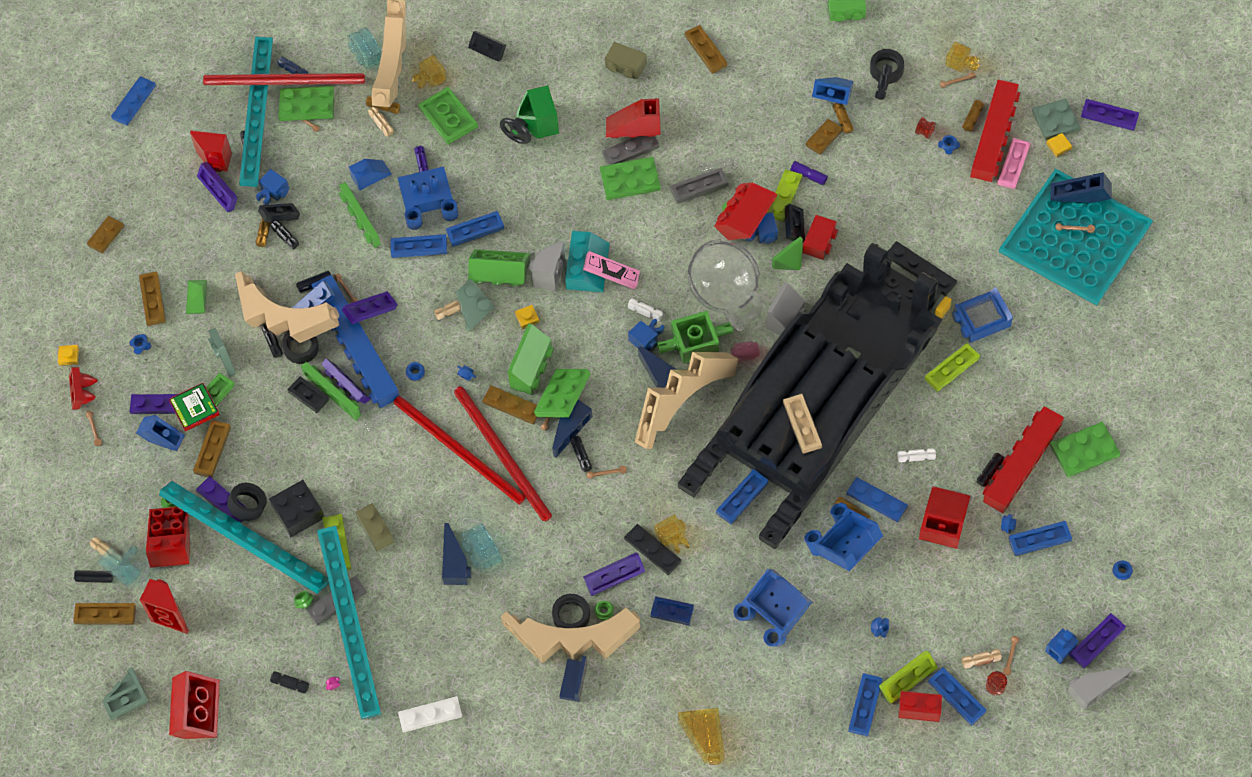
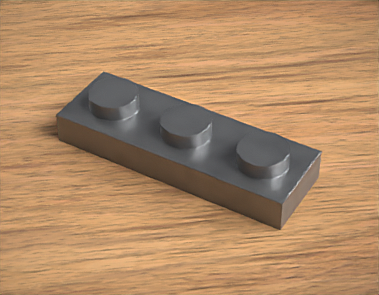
[602,136,659,165]
[670,168,728,204]
[305,576,367,625]

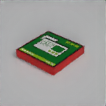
[169,383,220,432]

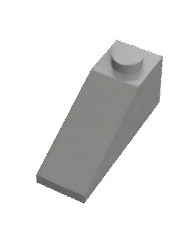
[1068,667,1133,711]

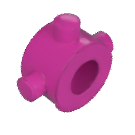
[325,677,340,690]

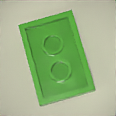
[279,86,334,121]
[418,87,478,145]
[600,157,661,200]
[534,369,591,417]
[1050,421,1121,477]

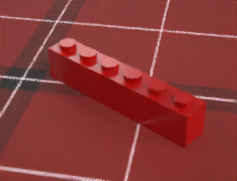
[970,79,1021,182]
[982,406,1064,514]

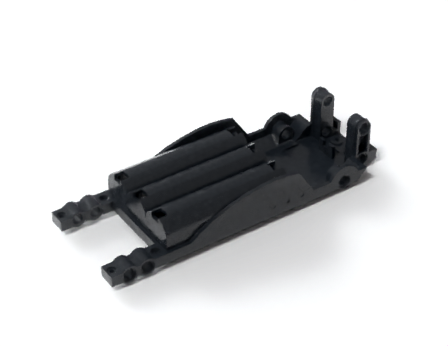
[678,243,943,549]

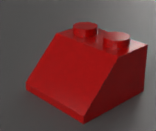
[190,130,232,173]

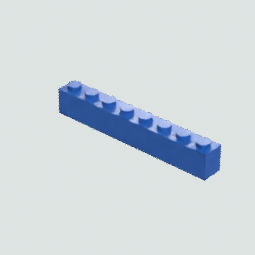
[311,275,400,408]

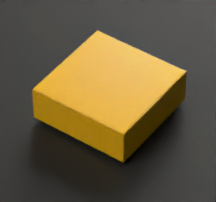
[1046,133,1072,157]
[935,296,952,319]

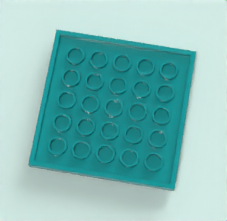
[999,168,1153,306]

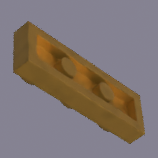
[685,25,727,74]
[139,271,166,326]
[482,385,538,425]
[193,420,231,478]
[73,603,136,625]

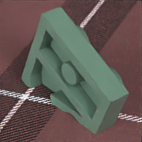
[455,279,495,331]
[208,328,236,377]
[102,667,149,720]

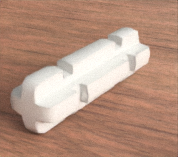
[628,298,663,321]
[897,448,936,462]

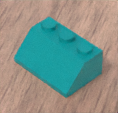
[565,230,610,292]

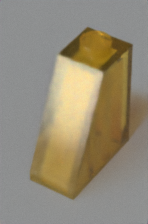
[678,708,725,765]

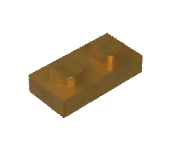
[806,119,842,155]
[87,216,124,254]

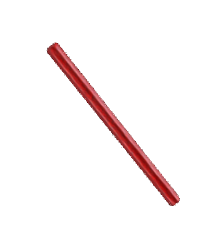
[203,73,365,86]
[454,386,552,522]
[393,396,525,505]

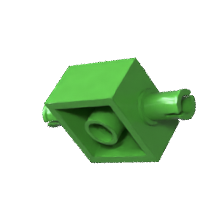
[657,311,733,364]

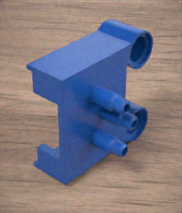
[397,166,458,230]
[804,503,883,572]
[733,569,812,647]

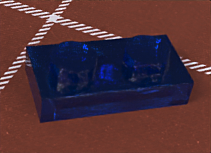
[650,596,694,626]

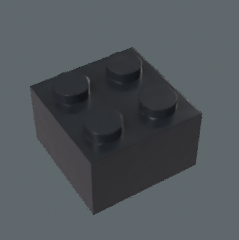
[269,480,324,538]

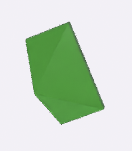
[772,237,803,270]
[186,280,207,314]

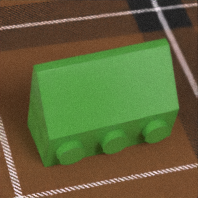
[468,249,530,286]
[508,323,554,395]

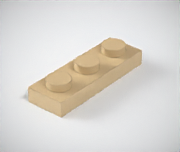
[783,394,822,454]

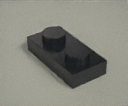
[468,31,506,62]
[258,203,300,222]
[785,203,805,242]
[287,376,329,413]

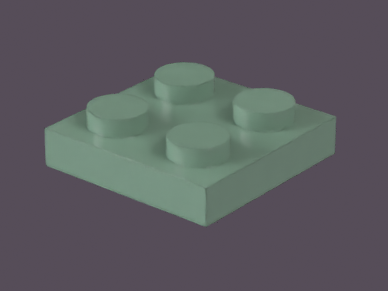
[1032,98,1080,140]

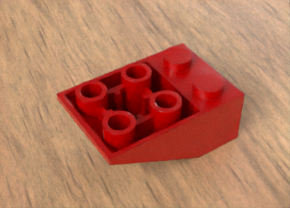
[606,98,661,138]
[919,486,971,549]
[146,507,190,568]

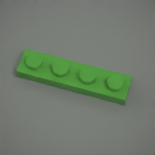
[338,182,381,248]
[301,362,361,421]

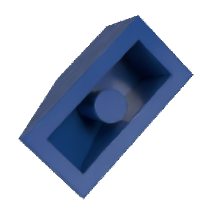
[812,77,854,105]
[349,159,392,191]
[136,415,185,451]

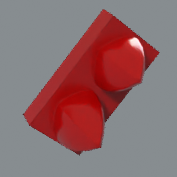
[69,367,98,410]

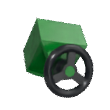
[500,85,559,144]

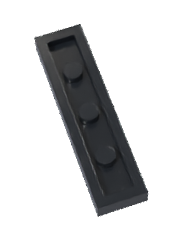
[887,241,957,296]

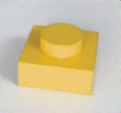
[515,305,539,329]
[58,345,79,365]

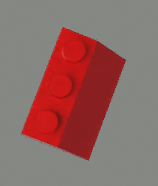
[714,182,778,240]
[139,579,189,634]
[169,671,220,739]

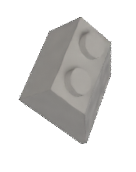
[530,241,566,291]
[767,282,806,335]

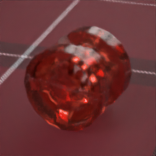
[915,117,936,139]
[986,671,1008,696]

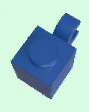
[256,169,289,205]
[746,212,778,244]
[628,319,664,351]
[1045,628,1078,664]

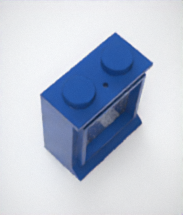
[952,287,1013,343]

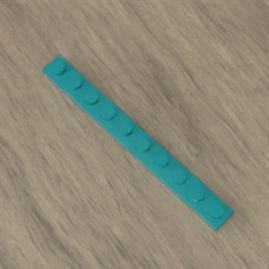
[239,36,273,187]
[159,481,329,594]
[317,526,381,720]

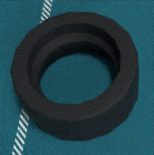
[870,49,904,84]
[282,331,319,364]
[227,482,267,521]
[552,593,590,628]

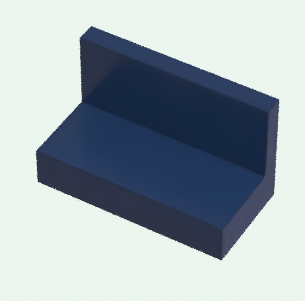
[559,656,588,702]

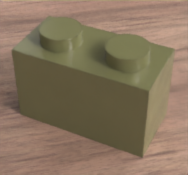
[605,42,647,79]
[355,503,394,552]

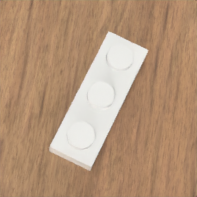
[398,696,462,733]

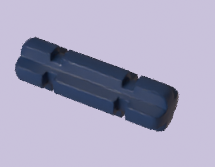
[277,56,308,74]

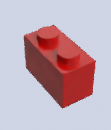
[802,215,839,260]
[898,691,942,722]

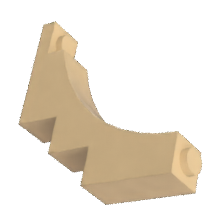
[372,0,406,107]
[235,271,339,343]
[635,352,739,449]
[501,608,640,664]

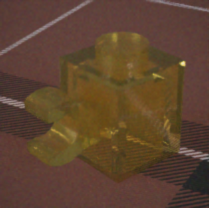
[945,41,980,73]
[412,55,447,89]
[654,514,689,554]

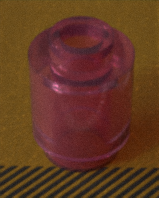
[730,341,760,362]

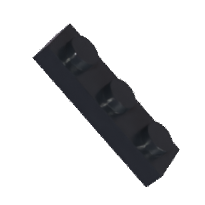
[624,523,681,576]

